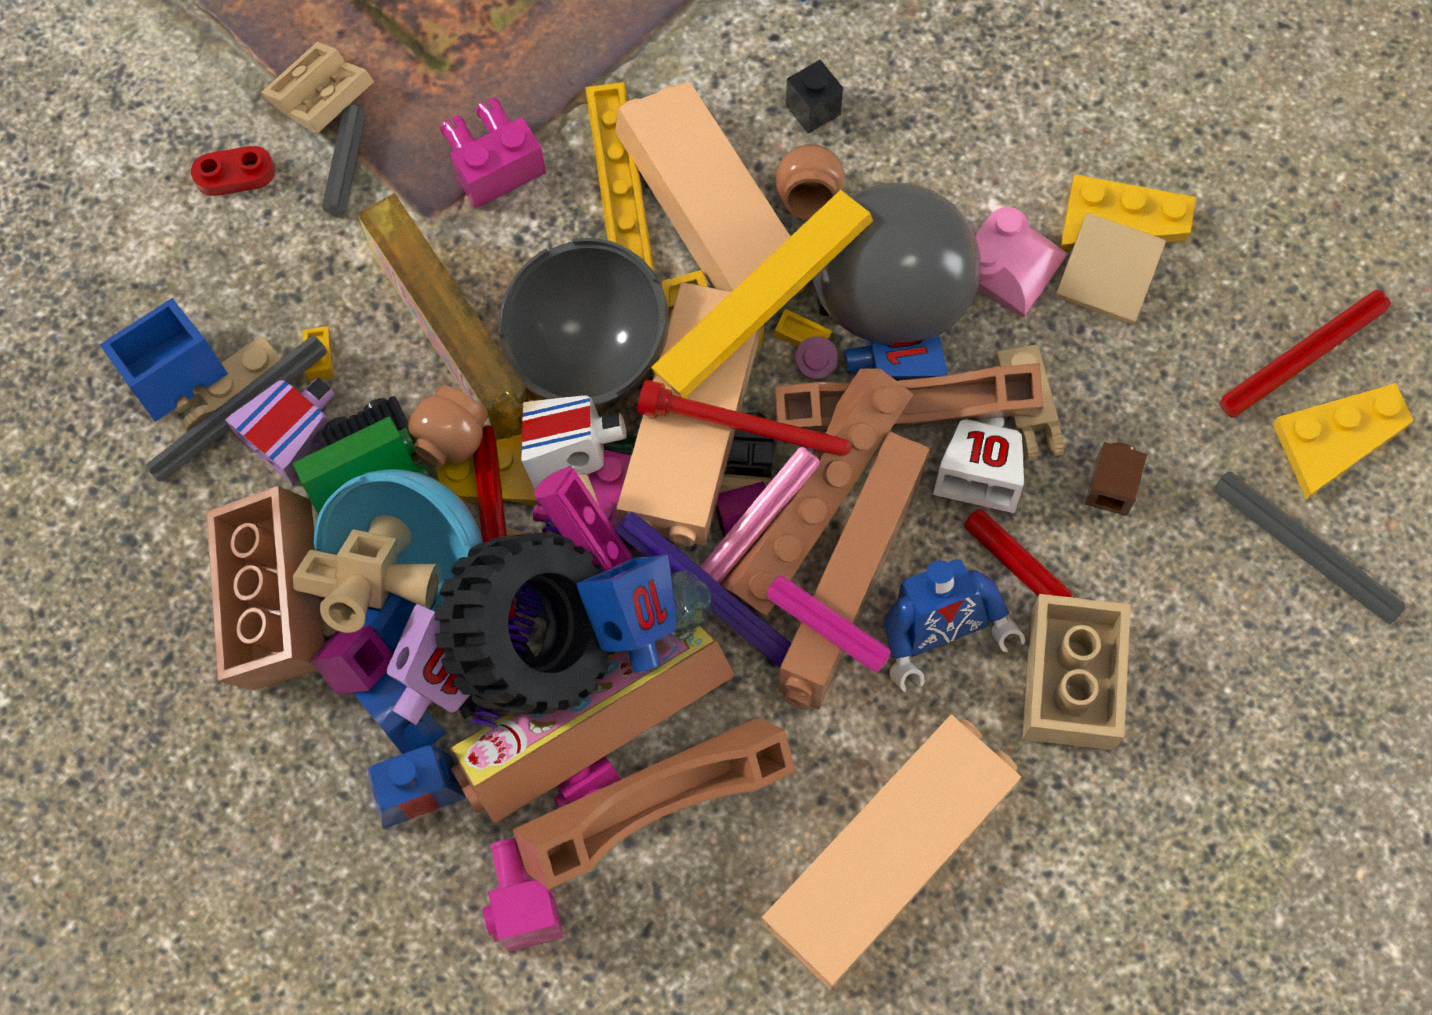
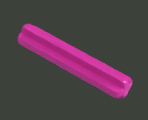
[767,576,891,672]

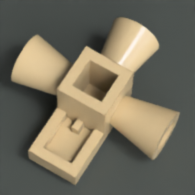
[293,515,440,633]

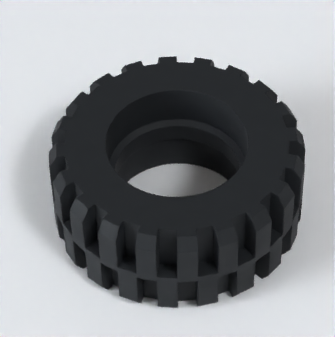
[435,533,615,714]

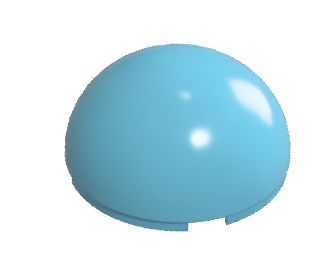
[314,469,483,611]

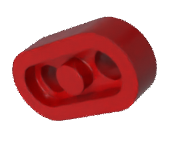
[191,146,275,196]

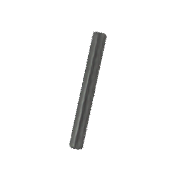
[146,336,327,482]
[1214,471,1406,624]

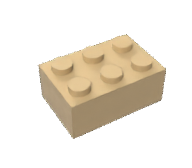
[1022,594,1131,750]

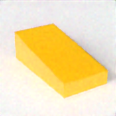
[772,308,832,346]
[302,326,335,382]

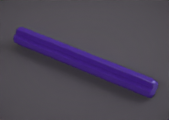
[615,511,791,668]

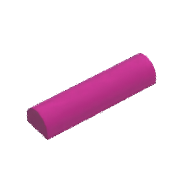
[534,466,634,571]

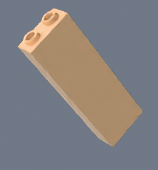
[615,81,807,295]
[617,282,763,546]
[761,714,1021,990]

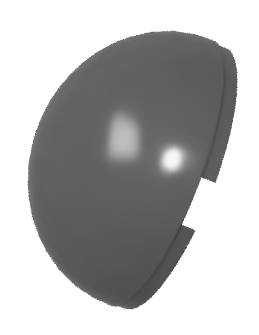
[813,182,981,345]
[498,238,669,407]

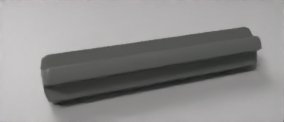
[322,104,367,216]

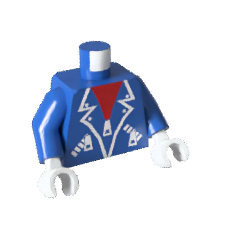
[884,559,1025,692]

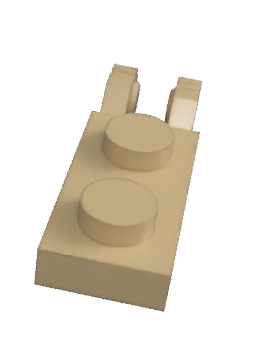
[170,335,281,433]
[995,344,1064,461]

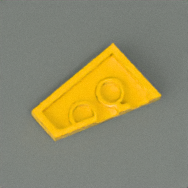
[1060,174,1196,252]
[1273,383,1414,500]

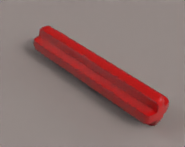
[964,509,1073,597]

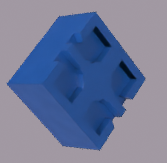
[100,298,228,422]

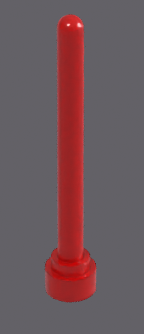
[637,379,851,456]

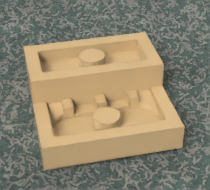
[261,42,374,134]
[1055,213,1166,325]

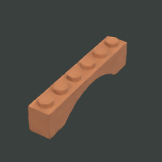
[775,363,1044,432]
[720,368,914,616]
[513,717,796,890]

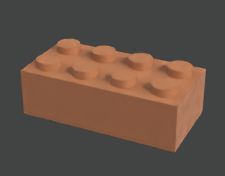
[206,486,324,691]

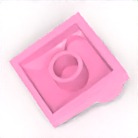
[975,207,1068,318]

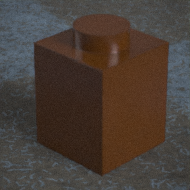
[1085,442,1147,516]

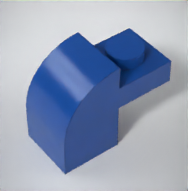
[353,671,445,754]

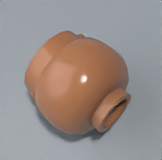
[776,144,845,220]
[408,386,488,467]

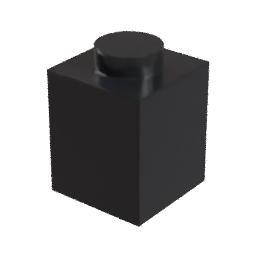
[785,59,843,134]

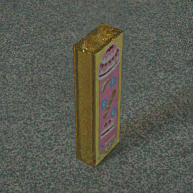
[357,193,529,440]

